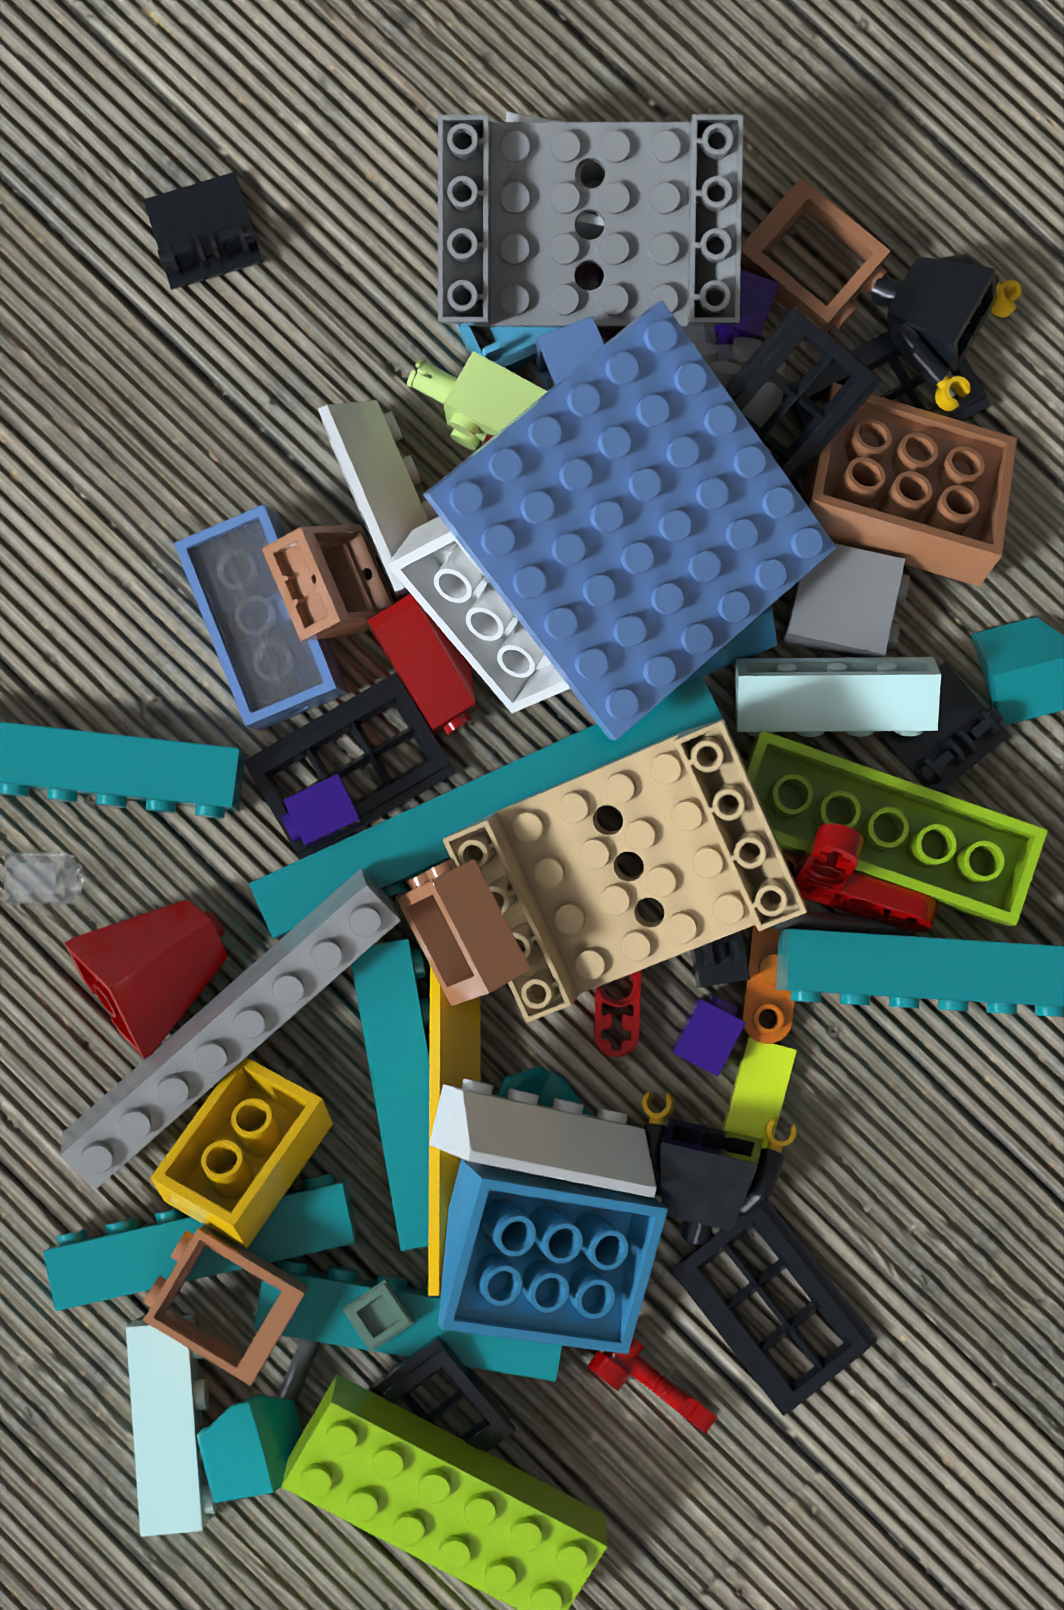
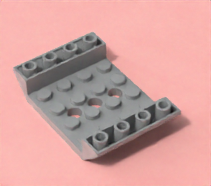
[438,114,743,328]

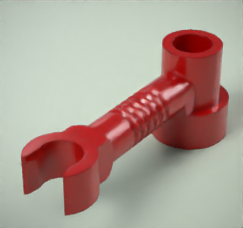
[587,1338,718,1434]

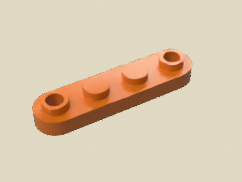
[741,849,806,1044]

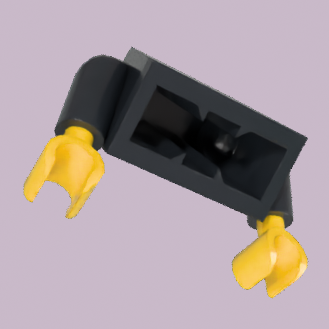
[871,253,1022,411]
[642,1091,797,1244]

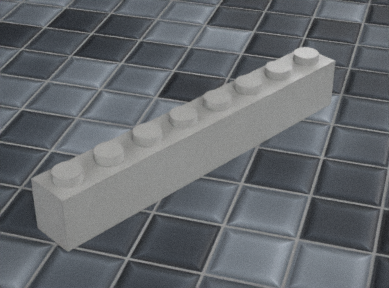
[60,868,401,1189]

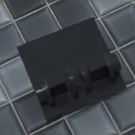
[143,172,263,290]
[877,661,1009,793]

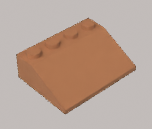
[801,383,1017,587]

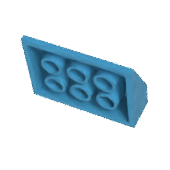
[438,1159,668,1354]

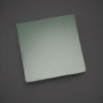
[342,1278,415,1352]

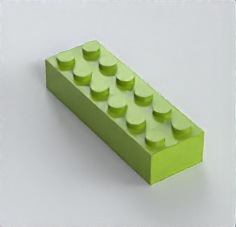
[745,730,1048,927]
[281,1374,607,1610]

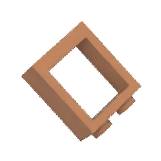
[741,177,890,332]
[261,524,394,642]
[396,858,531,1006]
[143,1225,309,1386]

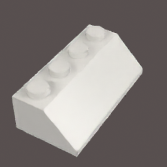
[318,400,437,602]
[387,516,570,713]
[429,1078,656,1198]

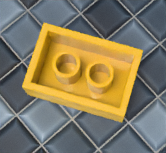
[150,1057,333,1249]

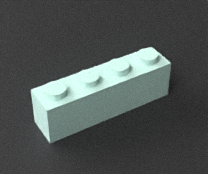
[734,657,941,737]
[126,1315,217,1537]

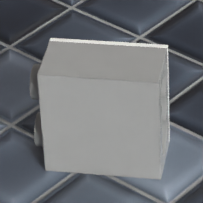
[782,543,910,658]

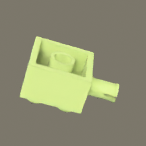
[407,351,548,450]

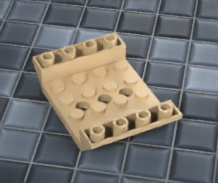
[442,719,808,1023]

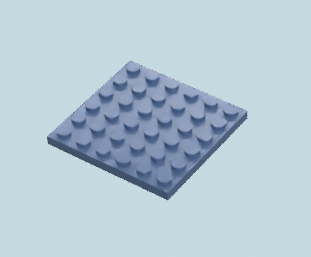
[423,300,837,740]

